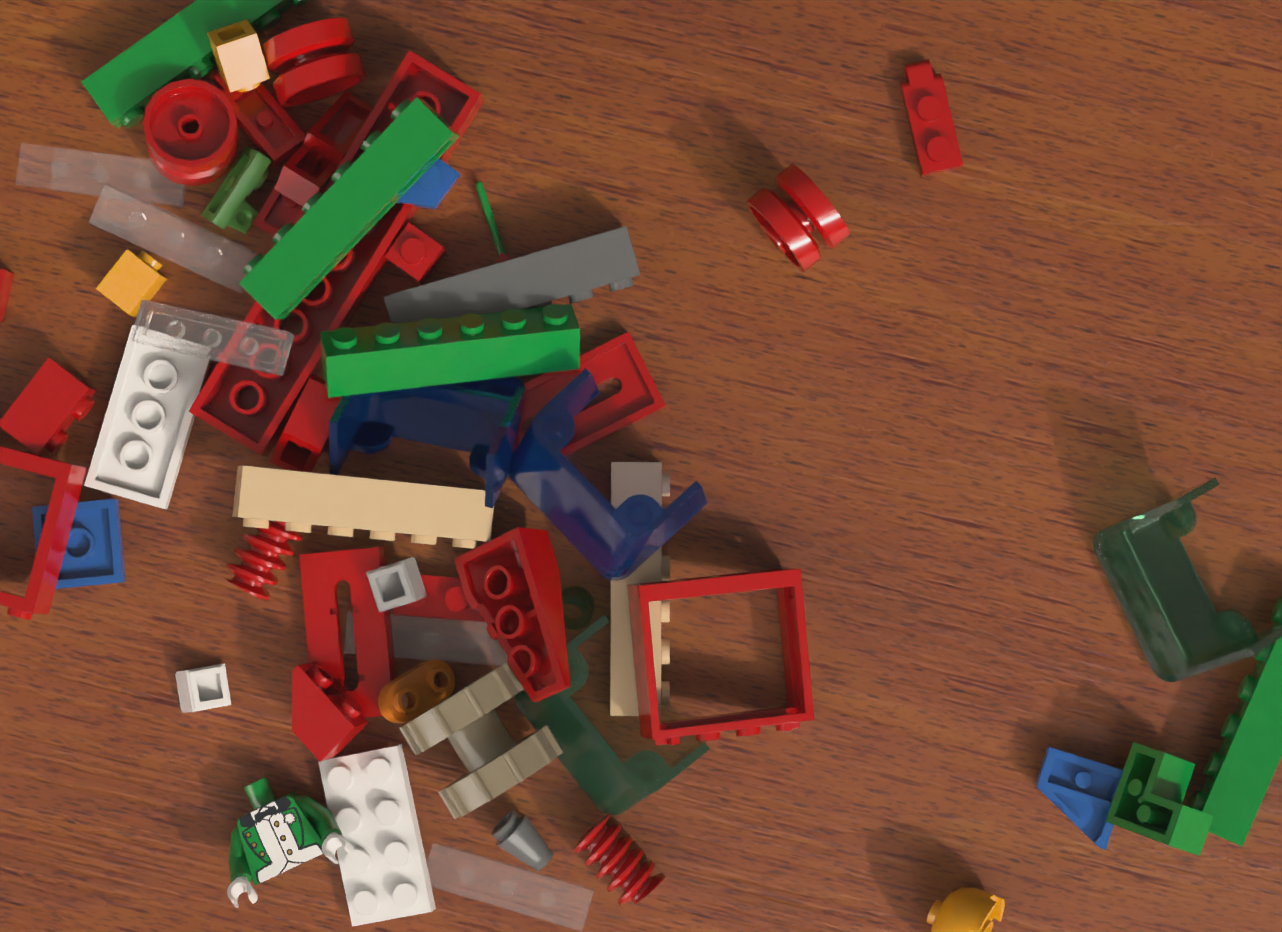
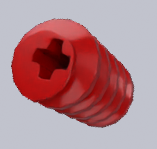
[225,520,303,600]
[573,812,666,905]

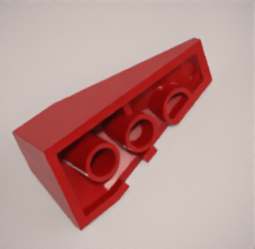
[454,527,570,702]

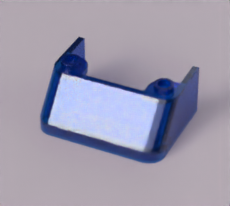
[508,368,708,581]
[329,376,525,508]

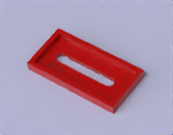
[479,331,666,481]
[299,547,396,718]

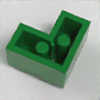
[1105,742,1214,856]

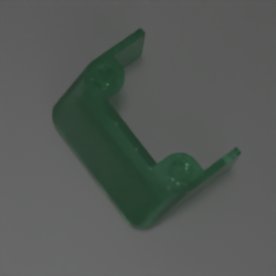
[1093,477,1282,682]
[515,614,710,815]

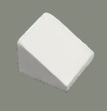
[175,664,232,713]

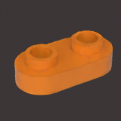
[378,660,455,723]

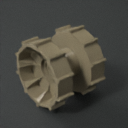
[399,662,563,819]

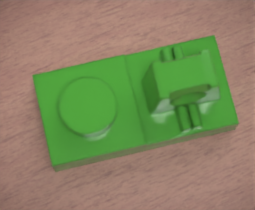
[201,146,271,233]

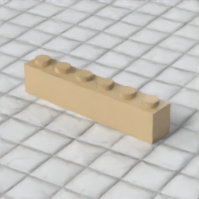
[610,462,670,716]
[232,466,495,549]

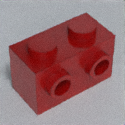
[0,357,97,457]

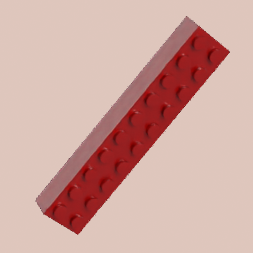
[188,50,484,457]

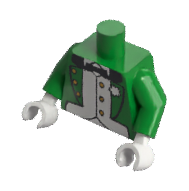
[227,777,354,908]

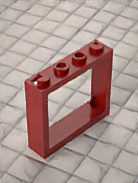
[0,445,87,620]
[627,568,814,746]

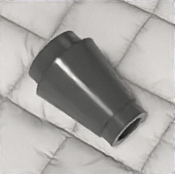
[491,810,554,871]

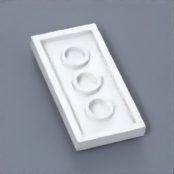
[84,325,215,509]
[318,744,436,926]

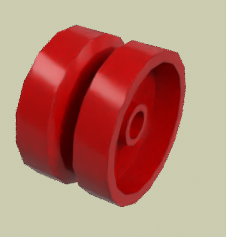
[261,17,367,107]
[143,79,239,186]
[746,163,850,273]

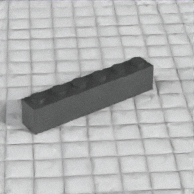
[383,226,640,324]

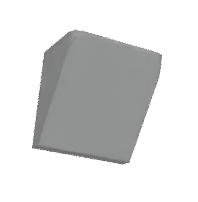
[366,557,427,612]

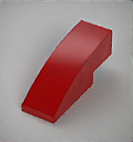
[275,91,374,206]

